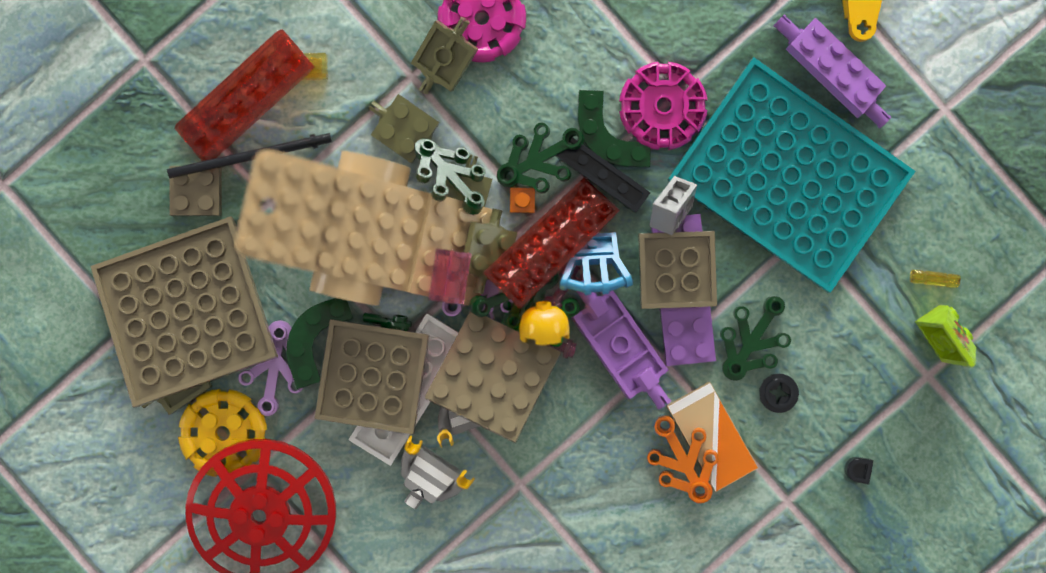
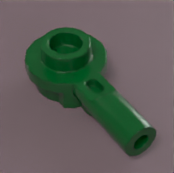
[363,312,412,331]

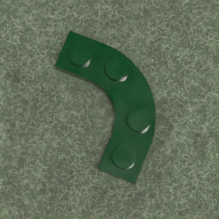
[578,90,651,168]
[286,298,353,390]

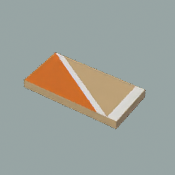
[666,382,758,492]

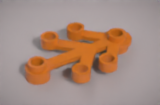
[647,415,718,503]

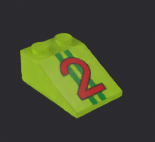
[915,305,976,367]

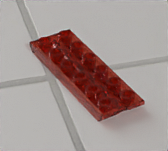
[174,29,316,161]
[483,177,620,309]

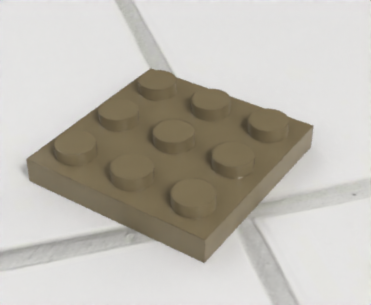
[638,231,717,309]

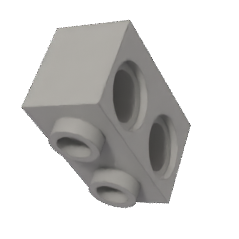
[650,176,697,235]

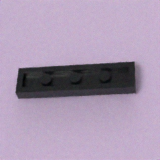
[555,137,651,213]

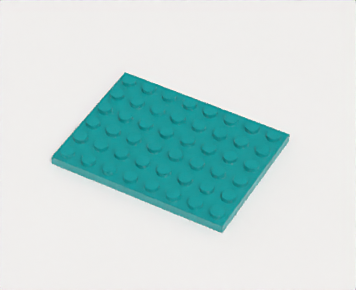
[667,57,916,293]

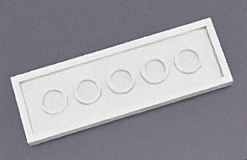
[349,313,459,466]

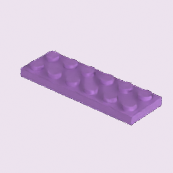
[650,214,716,366]

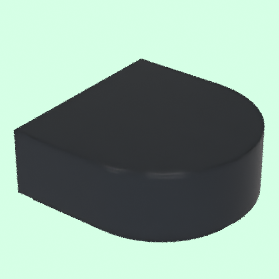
[845,457,874,485]

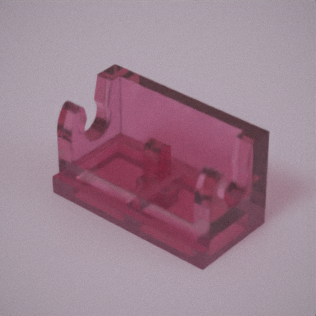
[428,248,471,304]

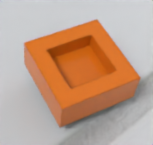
[510,188,535,213]

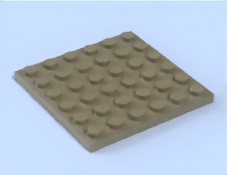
[90,216,278,408]

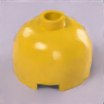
[519,301,569,345]

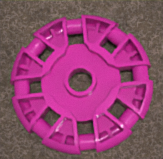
[437,0,526,63]
[619,62,708,150]

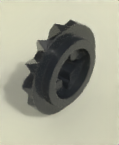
[759,373,799,413]

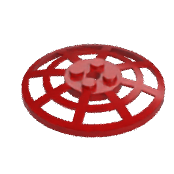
[185,439,336,573]

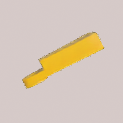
[843,0,882,42]

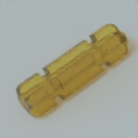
[910,270,961,288]

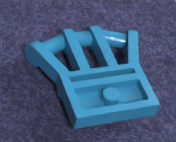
[560,232,633,295]

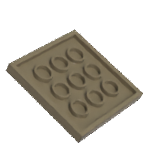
[425,312,561,444]
[314,320,430,435]

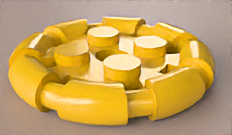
[178,389,267,477]

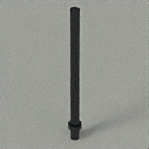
[167,133,332,179]

